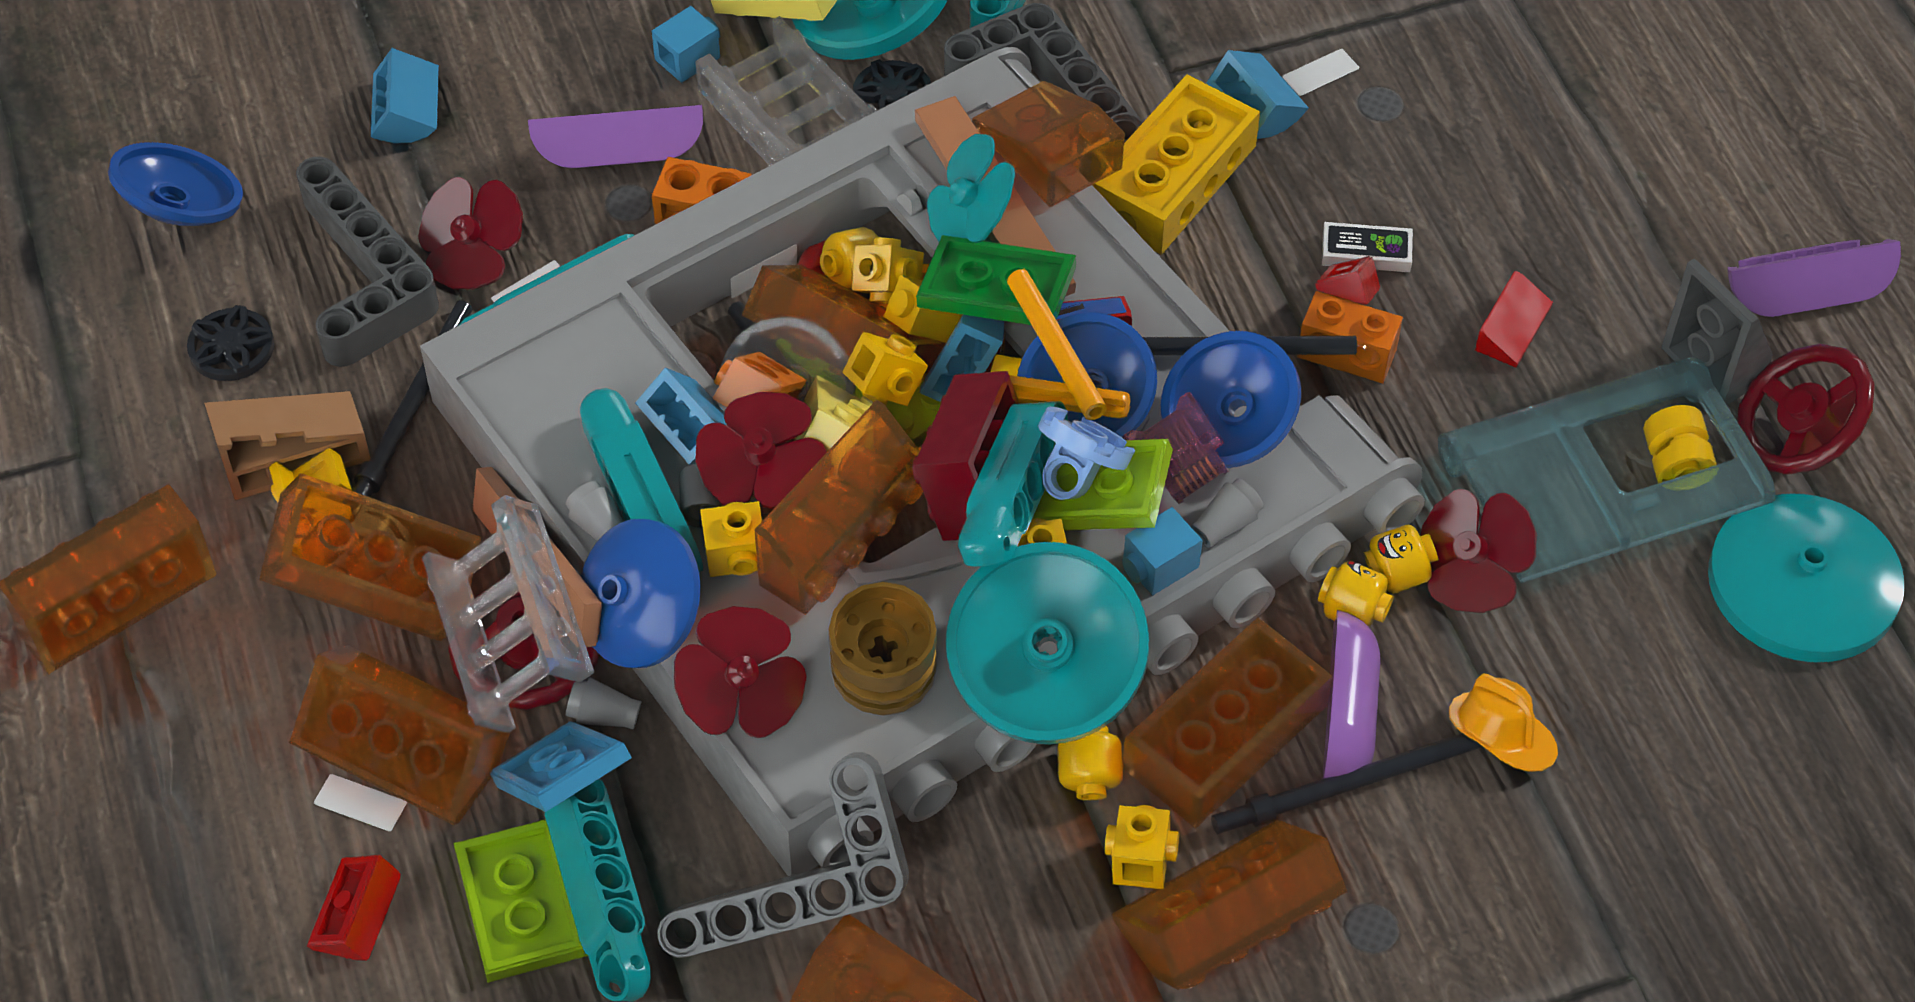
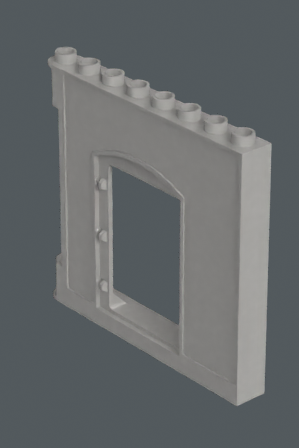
[420,47,1425,876]

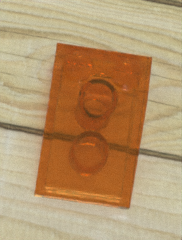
[972,81,1125,207]

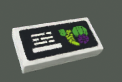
[1322,222,1413,272]

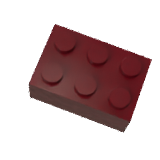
[913,371,1019,541]

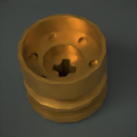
[829,582,937,716]

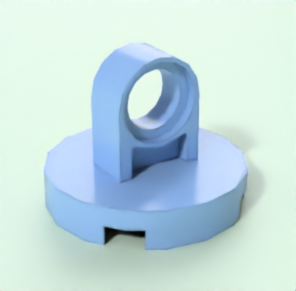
[1038,406,1135,500]

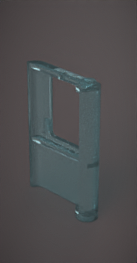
[1438,357,1775,583]

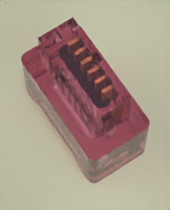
[1122,392,1229,504]

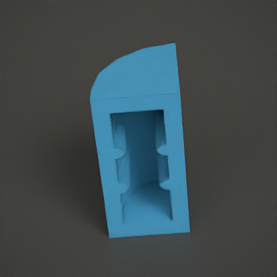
[371,48,439,143]
[1206,50,1309,139]
[919,315,1004,402]
[635,367,726,465]

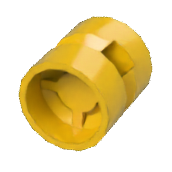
[1643,405,1718,493]

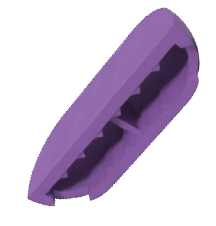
[528,105,703,168]
[1728,239,1901,317]
[1323,610,1380,779]

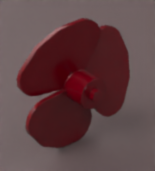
[418,177,523,290]
[695,392,827,509]
[1420,489,1537,613]
[674,606,807,738]

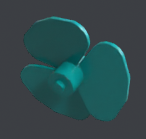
[927,134,1015,243]

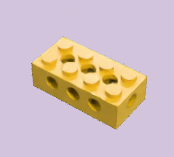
[1090,74,1260,255]

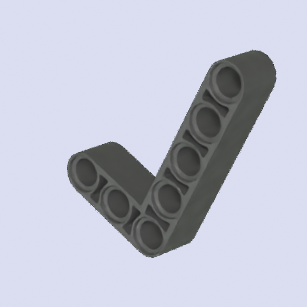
[944,3,1143,163]
[296,156,439,367]
[657,752,909,957]

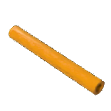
[1007,269,1107,420]

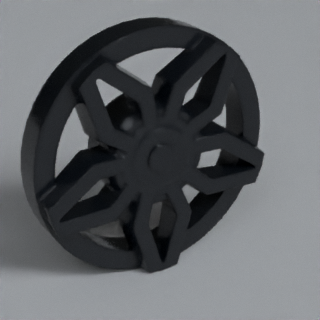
[853,59,932,117]
[187,305,274,381]

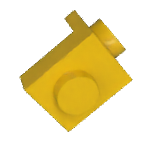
[269,447,352,510]

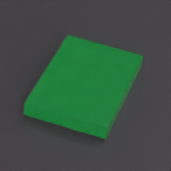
[916,235,1076,325]

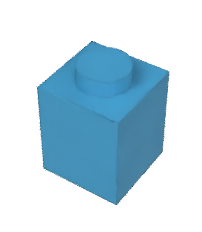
[652,6,720,83]
[1122,507,1203,596]

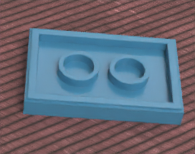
[490,721,632,812]

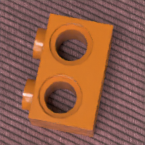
[652,157,752,224]
[1297,291,1403,384]
[712,352,807,407]

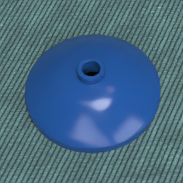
[108,142,243,226]
[1017,312,1157,439]
[1160,331,1301,468]
[581,519,700,668]

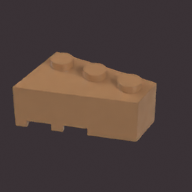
[205,391,370,500]

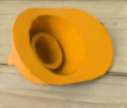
[1449,673,1558,772]

